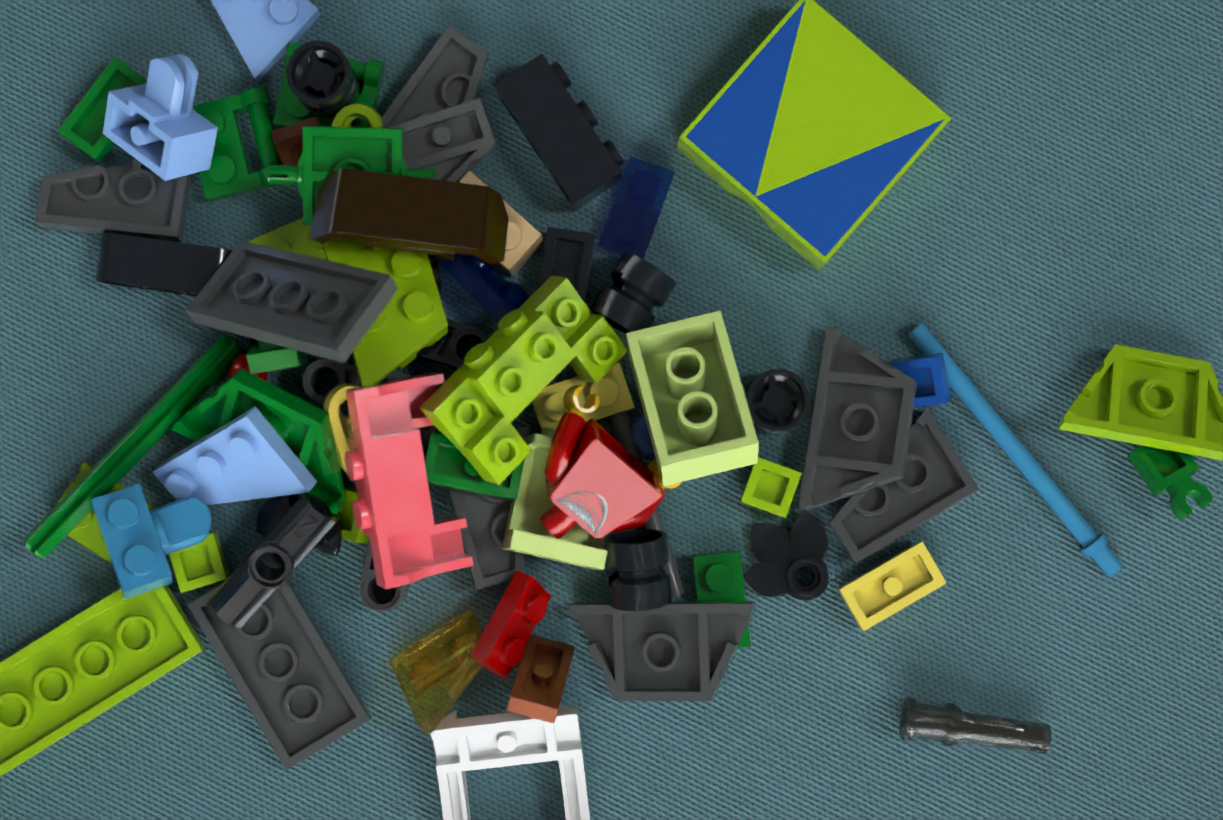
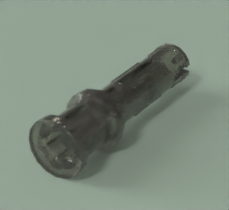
[900,697,1051,755]

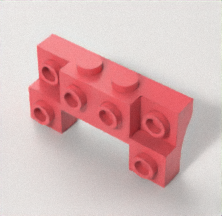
[345,372,474,589]

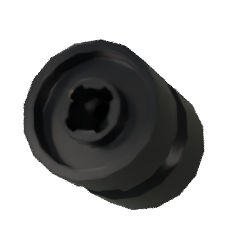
[286,40,359,118]
[589,251,676,334]
[744,369,810,434]
[605,529,672,611]

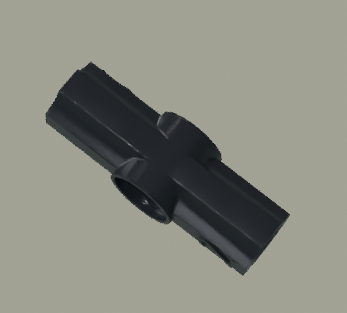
[208,493,337,629]

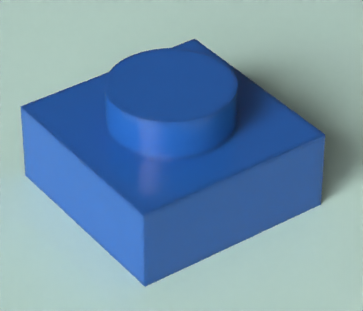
[892,353,951,407]

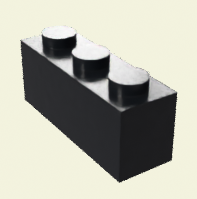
[494,53,624,211]

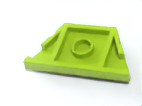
[323,239,448,387]
[1058,344,1223,461]

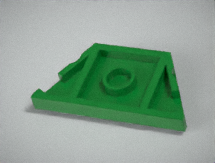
[172,369,346,515]

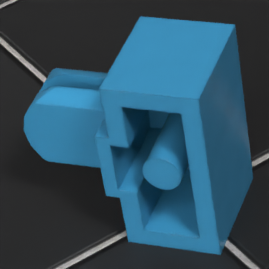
[91,484,212,600]

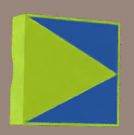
[677,0,952,271]

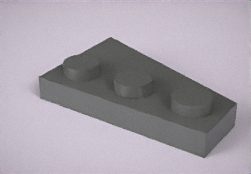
[381,25,488,128]
[35,158,193,243]
[830,408,979,565]

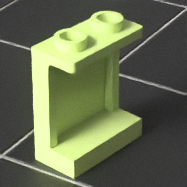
[501,428,608,570]

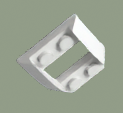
[430,702,590,820]

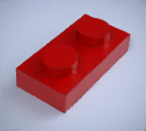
[471,571,551,680]

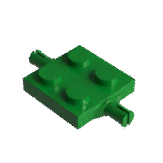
[268,125,437,225]

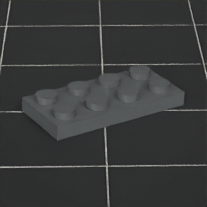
[186,241,398,363]
[188,554,372,771]

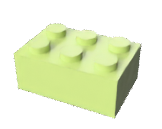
[626,310,759,486]

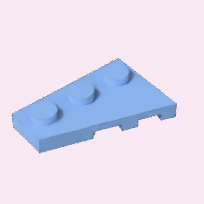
[211,0,321,83]
[153,406,317,505]

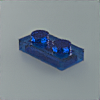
[598,156,675,259]
[441,253,529,322]

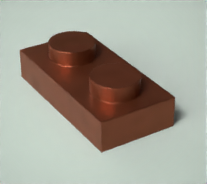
[507,634,575,724]

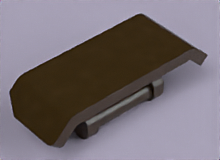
[311,169,509,265]

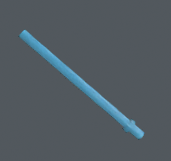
[907,323,1123,577]

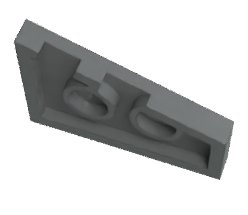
[447,426,530,590]

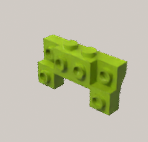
[420,275,628,485]

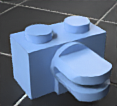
[102,54,218,181]

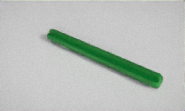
[23,335,242,558]

